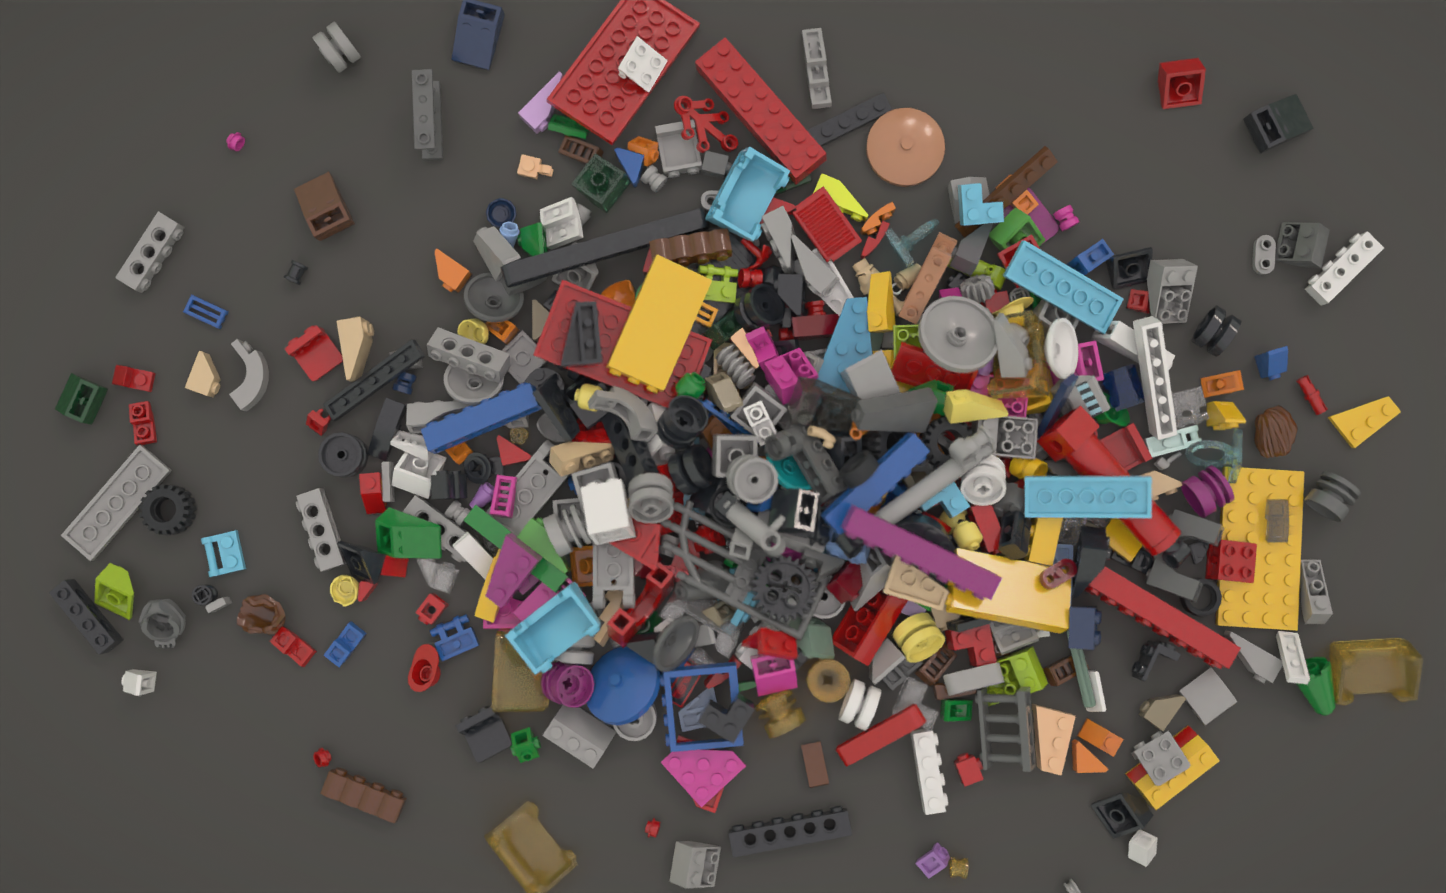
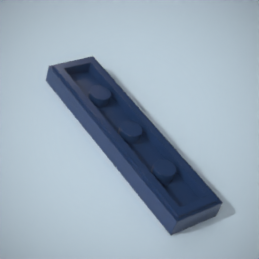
[1037,373,1079,439]

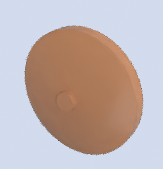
[866,108,945,187]

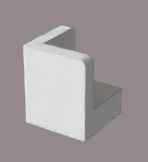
[1128,829,1157,867]

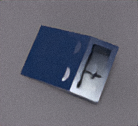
[451,0,505,70]
[1069,606,1102,650]

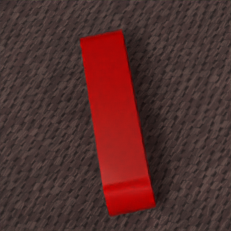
[835,703,927,766]

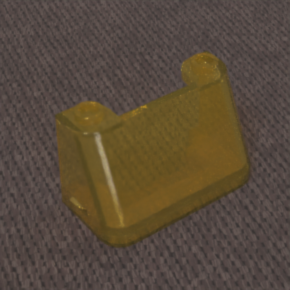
[987,310,1049,399]
[492,629,549,712]
[1329,638,1424,705]
[484,801,578,893]

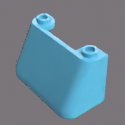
[705,146,790,242]
[505,581,601,675]

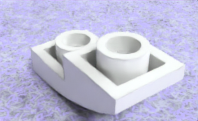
[743,400,777,446]

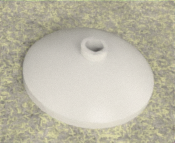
[1044,318,1078,379]

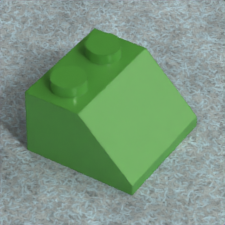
[988,207,1045,252]

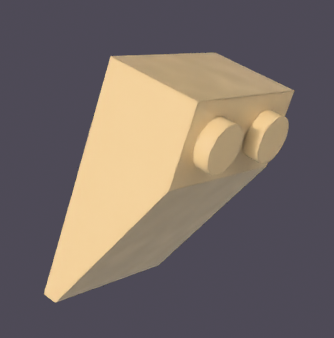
[337,317,374,382]

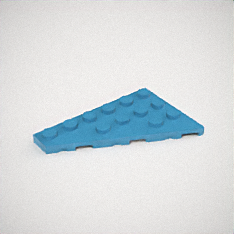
[799,297,872,423]

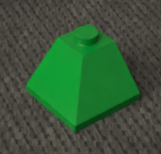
[517,222,548,257]

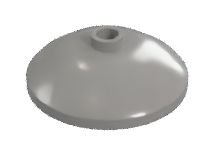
[444,356,504,405]

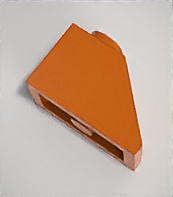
[434,249,472,293]

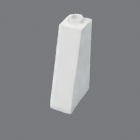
[1091,321,1175,370]

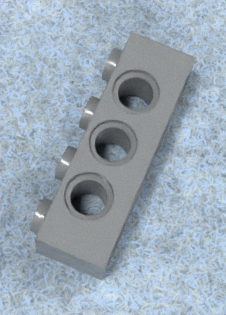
[115,211,185,293]
[427,327,511,383]
[296,488,346,571]
[403,495,482,563]

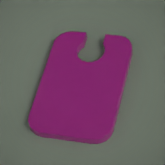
[1003,188,1059,246]

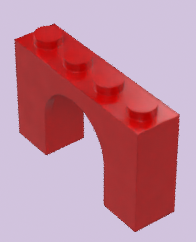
[607,562,675,648]

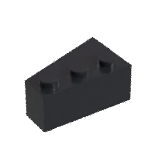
[559,301,602,368]

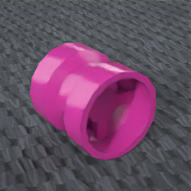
[1053,205,1080,232]

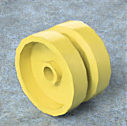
[893,613,945,663]

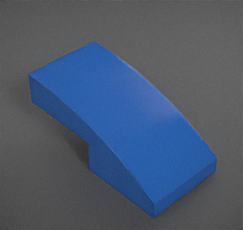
[324,621,367,667]

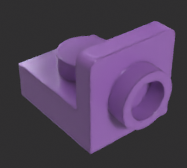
[915,842,950,879]

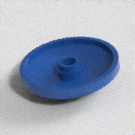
[586,646,660,725]

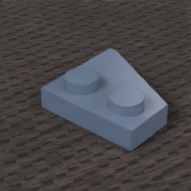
[678,687,717,732]

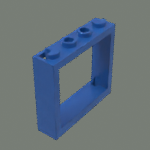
[660,662,744,752]

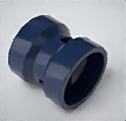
[392,372,417,395]

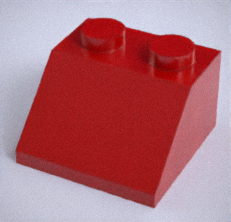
[1158,58,1206,109]

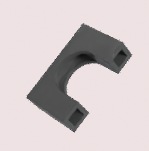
[1146,509,1225,603]

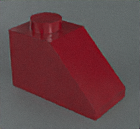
[826,560,863,604]

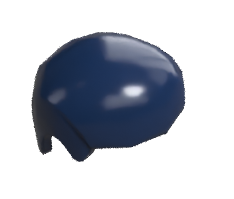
[486,198,516,228]

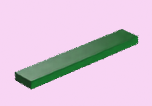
[463,505,569,593]

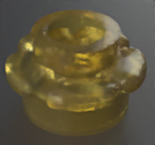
[509,427,529,445]

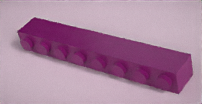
[841,504,1002,600]

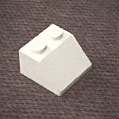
[392,452,447,499]

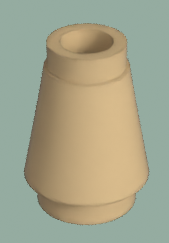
[894,263,921,290]

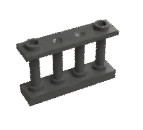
[412,69,443,161]
[975,687,1036,772]

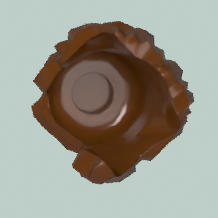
[1254,405,1298,458]
[237,594,285,635]

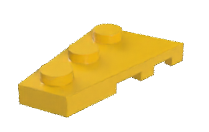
[1327,396,1401,448]

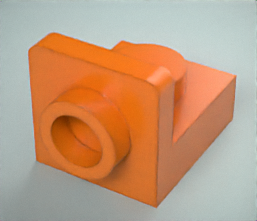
[628,136,659,167]

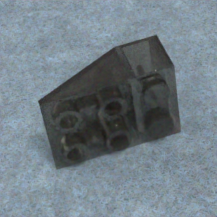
[787,377,861,432]

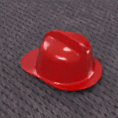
[408,644,441,692]

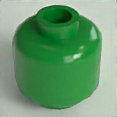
[675,372,705,399]

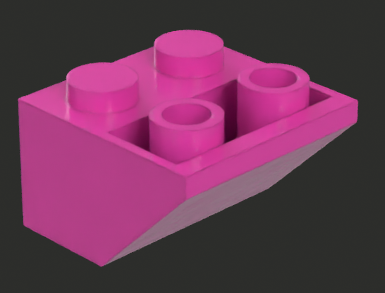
[764,348,818,405]
[750,654,798,696]

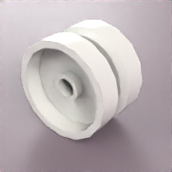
[961,455,1006,506]
[838,679,881,730]

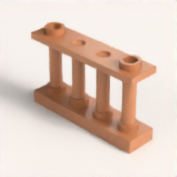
[898,232,957,324]

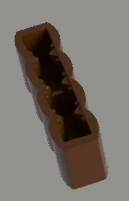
[649,228,732,267]
[320,767,407,823]

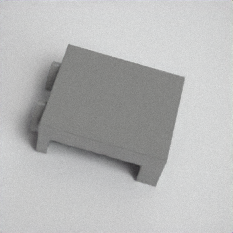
[655,119,702,178]

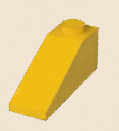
[867,271,896,333]

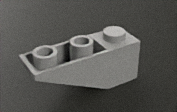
[1300,560,1333,624]

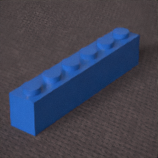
[421,382,543,454]
[820,432,930,535]

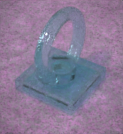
[885,219,940,268]
[1185,429,1243,484]

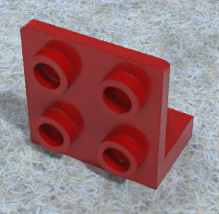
[1205,540,1257,583]

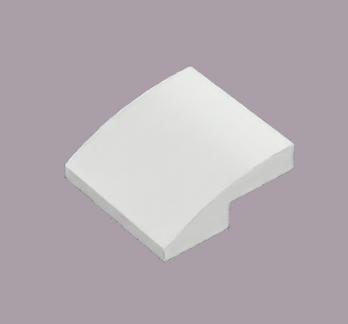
[540,197,583,250]

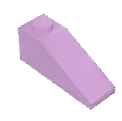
[518,71,563,134]

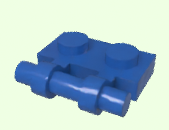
[430,614,480,661]

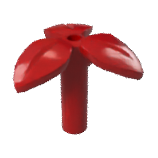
[741,238,772,270]

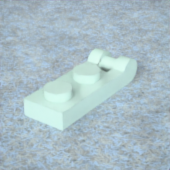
[1143,425,1203,457]

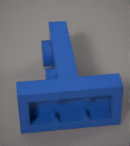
[1066,239,1114,275]

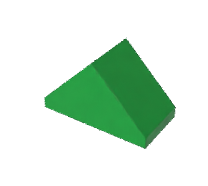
[940,698,973,721]

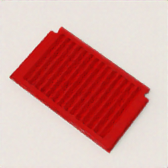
[792,186,862,262]

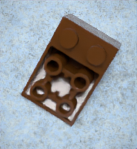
[294,172,355,241]

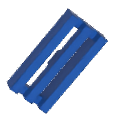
[183,294,229,329]

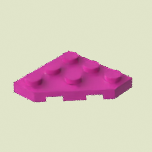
[661,749,746,808]

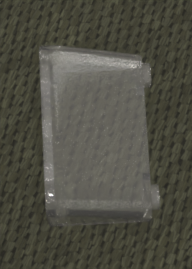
[659,590,745,658]

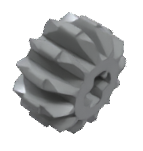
[960,274,995,303]

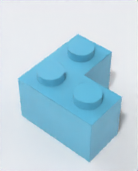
[958,183,1004,226]
[919,482,970,518]

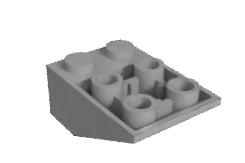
[761,206,795,274]
[1147,259,1198,324]
[971,416,1038,459]
[850,546,892,611]

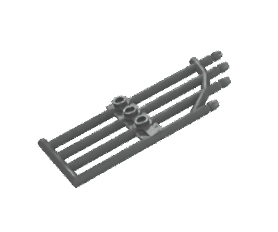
[660,500,832,641]

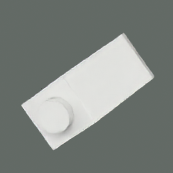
[122,669,157,696]

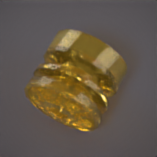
[806,658,850,703]
[755,689,806,739]

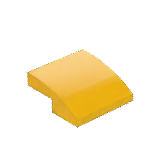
[1104,518,1142,562]

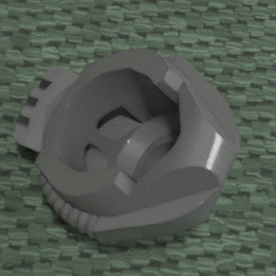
[138,599,186,649]

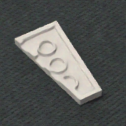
[794,248,854,316]

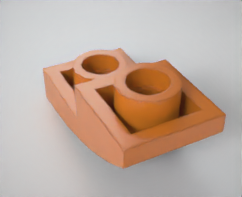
[860,202,896,236]

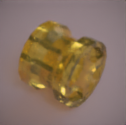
[949,857,968,879]

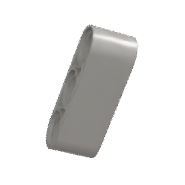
[943,662,1005,696]

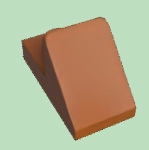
[1200,370,1244,398]
[1077,719,1124,757]

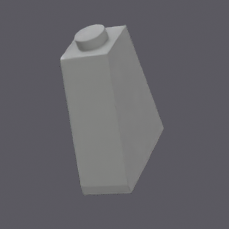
[473,226,521,281]

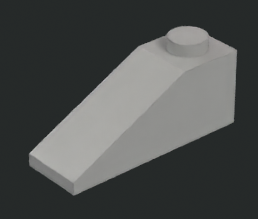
[994,313,1032,378]
[1223,631,1283,684]

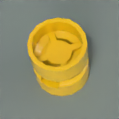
[1009,458,1048,481]

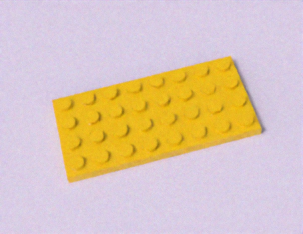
[1215,467,1304,631]

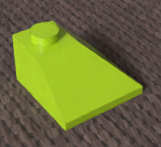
[94,563,134,620]

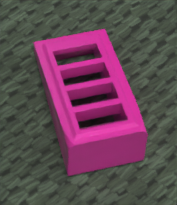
[490,475,517,519]

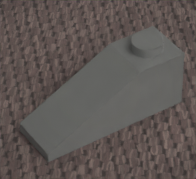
[949,223,993,276]

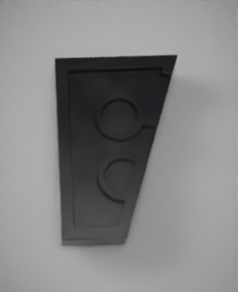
[532,373,580,443]

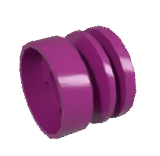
[1180,465,1235,518]
[541,661,594,708]

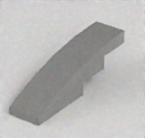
[802,28,832,109]

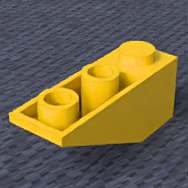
[1206,401,1246,431]

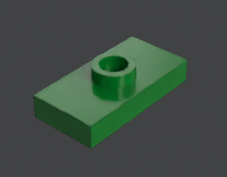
[548,114,590,139]

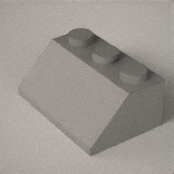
[543,705,616,769]

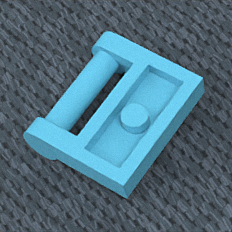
[201,530,246,577]

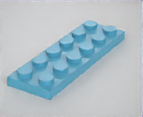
[1003,240,1123,334]
[1025,476,1152,518]

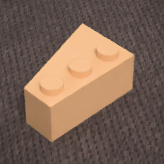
[1032,704,1076,775]

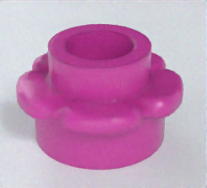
[227,132,245,151]

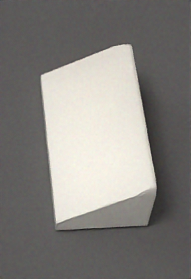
[1086,670,1106,712]

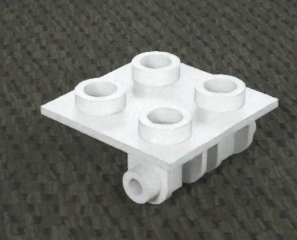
[618,36,667,93]

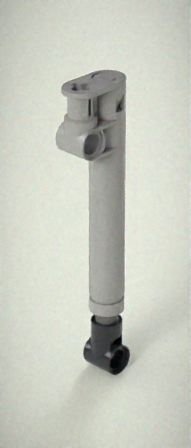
[836,425,996,559]

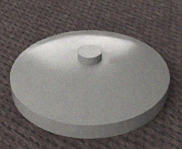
[918,296,997,373]

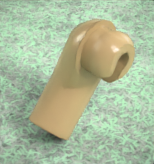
[807,426,836,449]

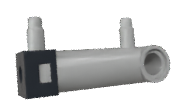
[714,491,786,556]

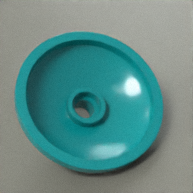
[766,453,812,491]

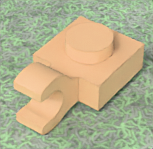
[517,155,554,179]

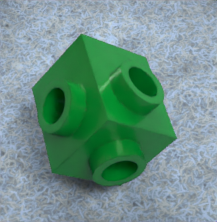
[510,727,541,763]

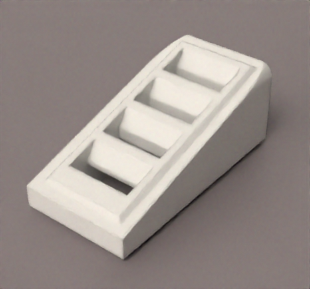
[390,430,433,461]

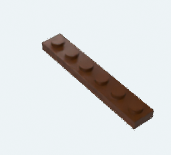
[955,146,1058,238]

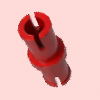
[1296,375,1328,415]

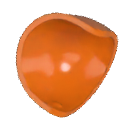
[601,280,635,307]

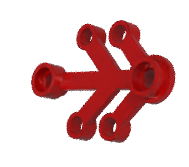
[674,96,738,153]

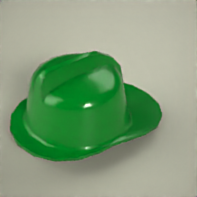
[1095,392,1130,427]

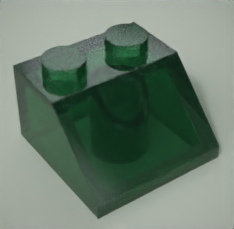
[571,153,631,213]

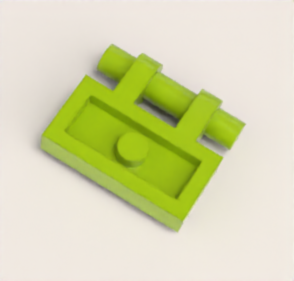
[698,264,738,303]

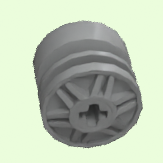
[543,504,592,557]

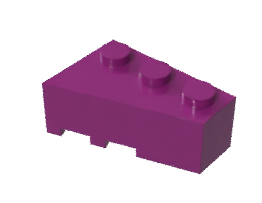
[485,533,543,608]

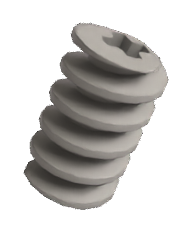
[715,344,756,389]

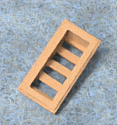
[731,328,759,369]

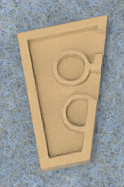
[883,555,949,610]

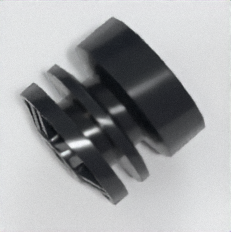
[656,395,708,449]

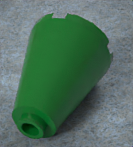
[1296,657,1336,715]

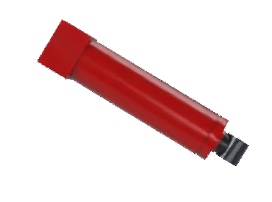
[1037,405,1191,569]

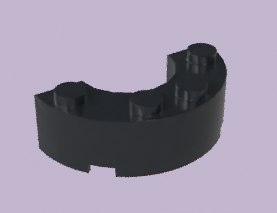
[895,514,955,586]

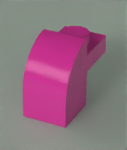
[745,326,779,373]

